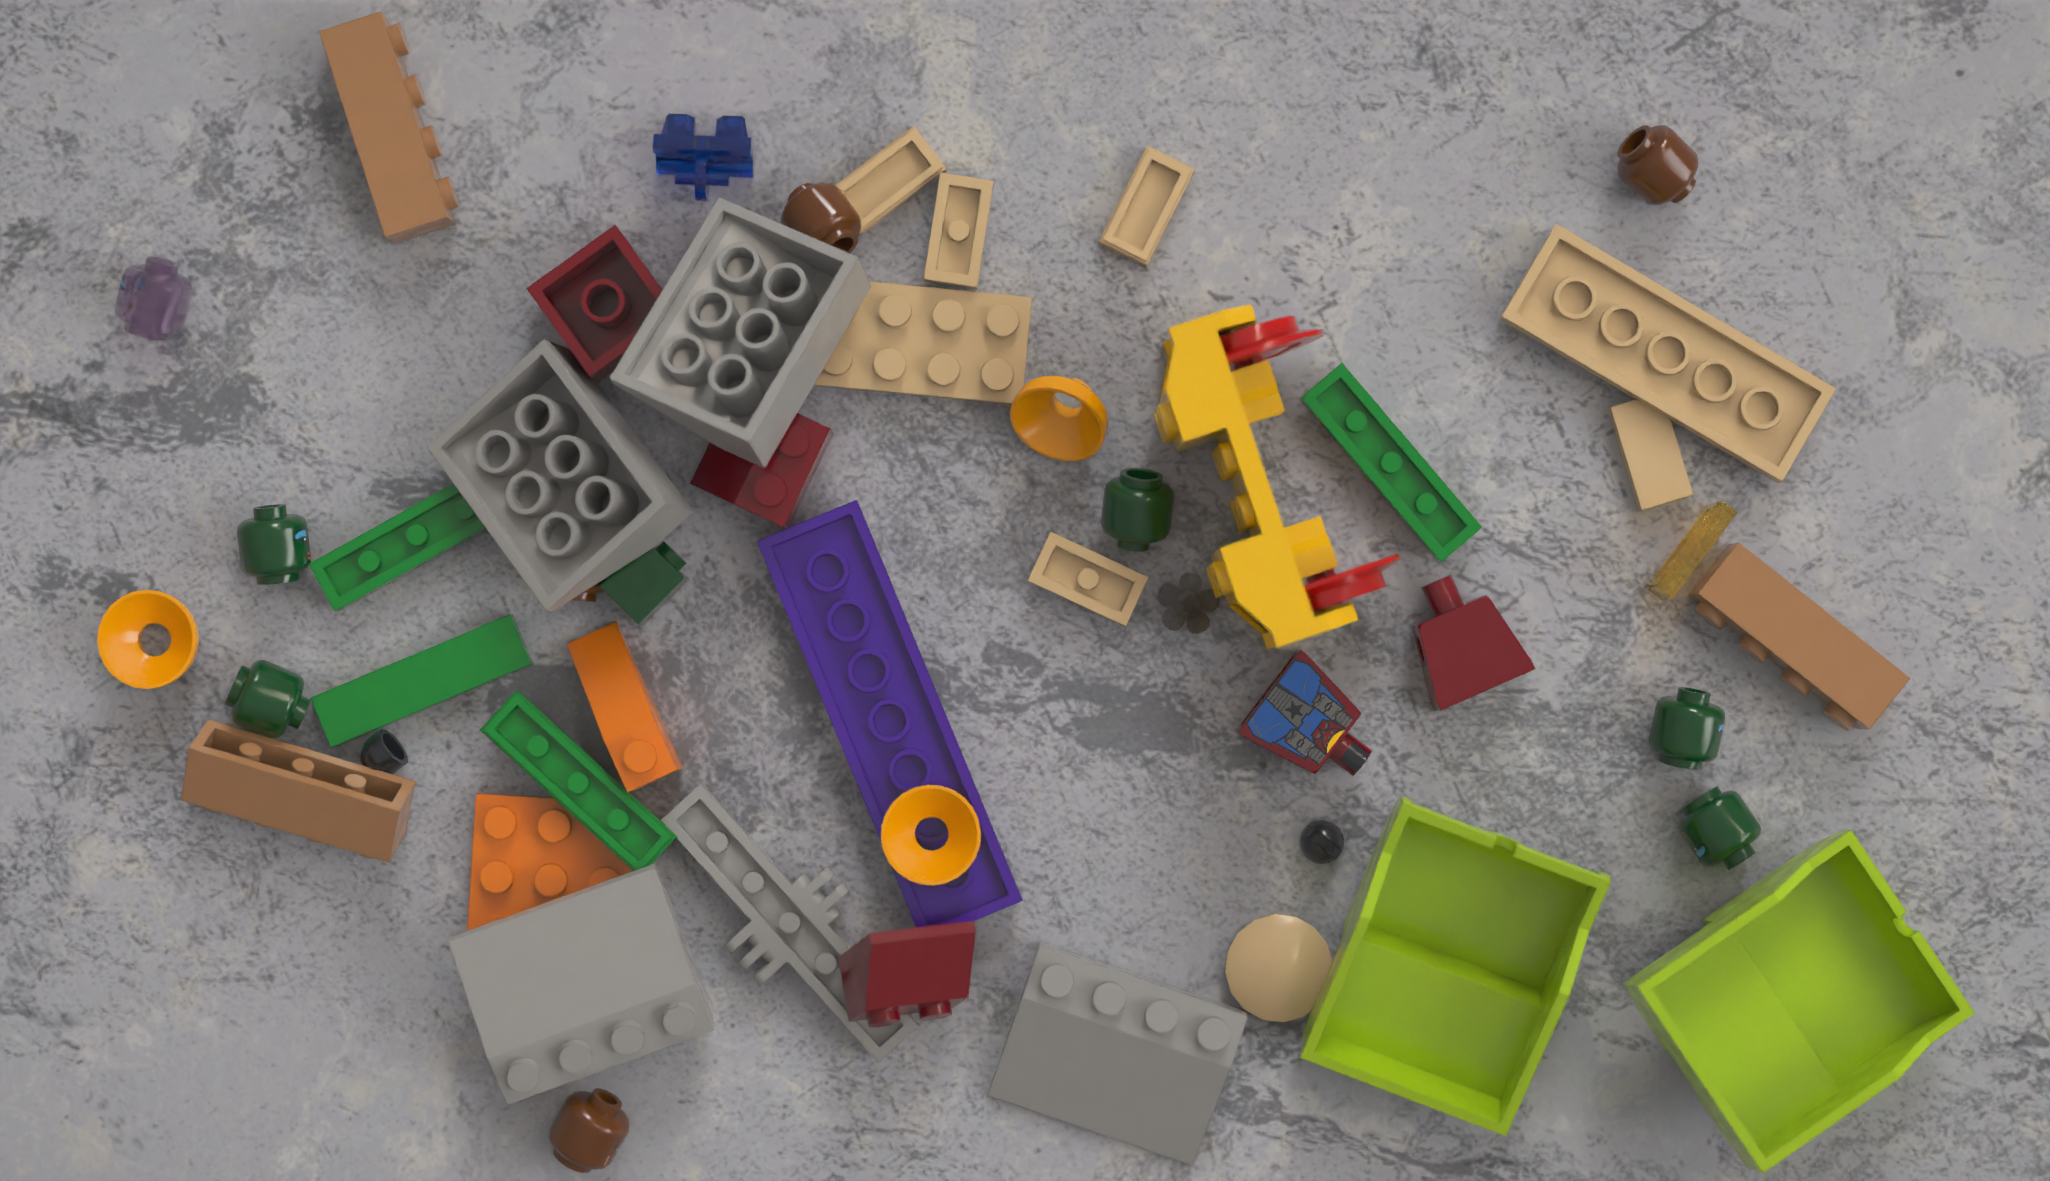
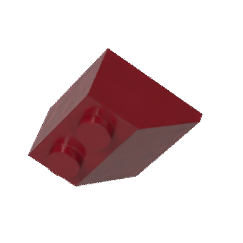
[690,413,834,529]
[838,921,976,1028]

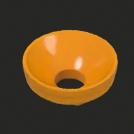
[1010,376,1108,461]
[97,590,199,689]
[881,785,981,885]

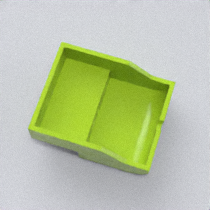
[1300,796,1611,1136]
[1623,830,1975,1173]

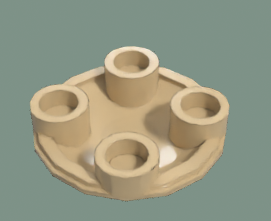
[1224,913,1332,1022]

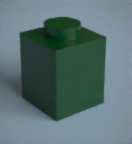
[600,541,689,625]

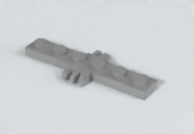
[661,783,919,1063]

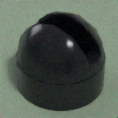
[360,729,408,774]
[1299,820,1344,864]

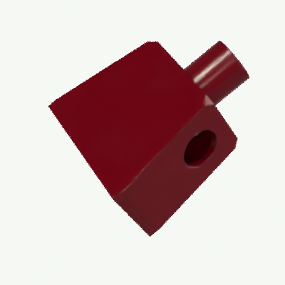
[1412,575,1535,711]

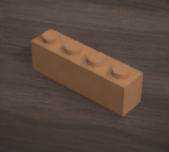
[319,11,459,244]
[1688,542,1910,731]
[181,719,416,863]

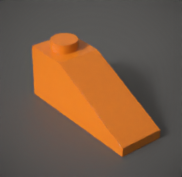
[567,621,683,793]

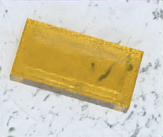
[1648,501,1738,601]

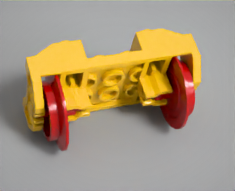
[1153,304,1401,650]

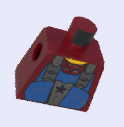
[1235,650,1372,776]

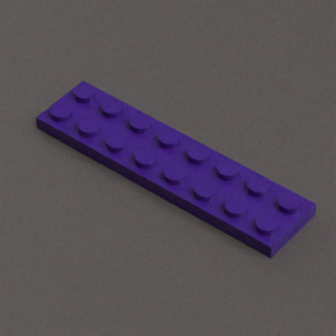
[757,500,1023,928]

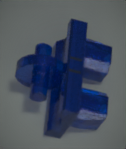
[653,113,755,201]

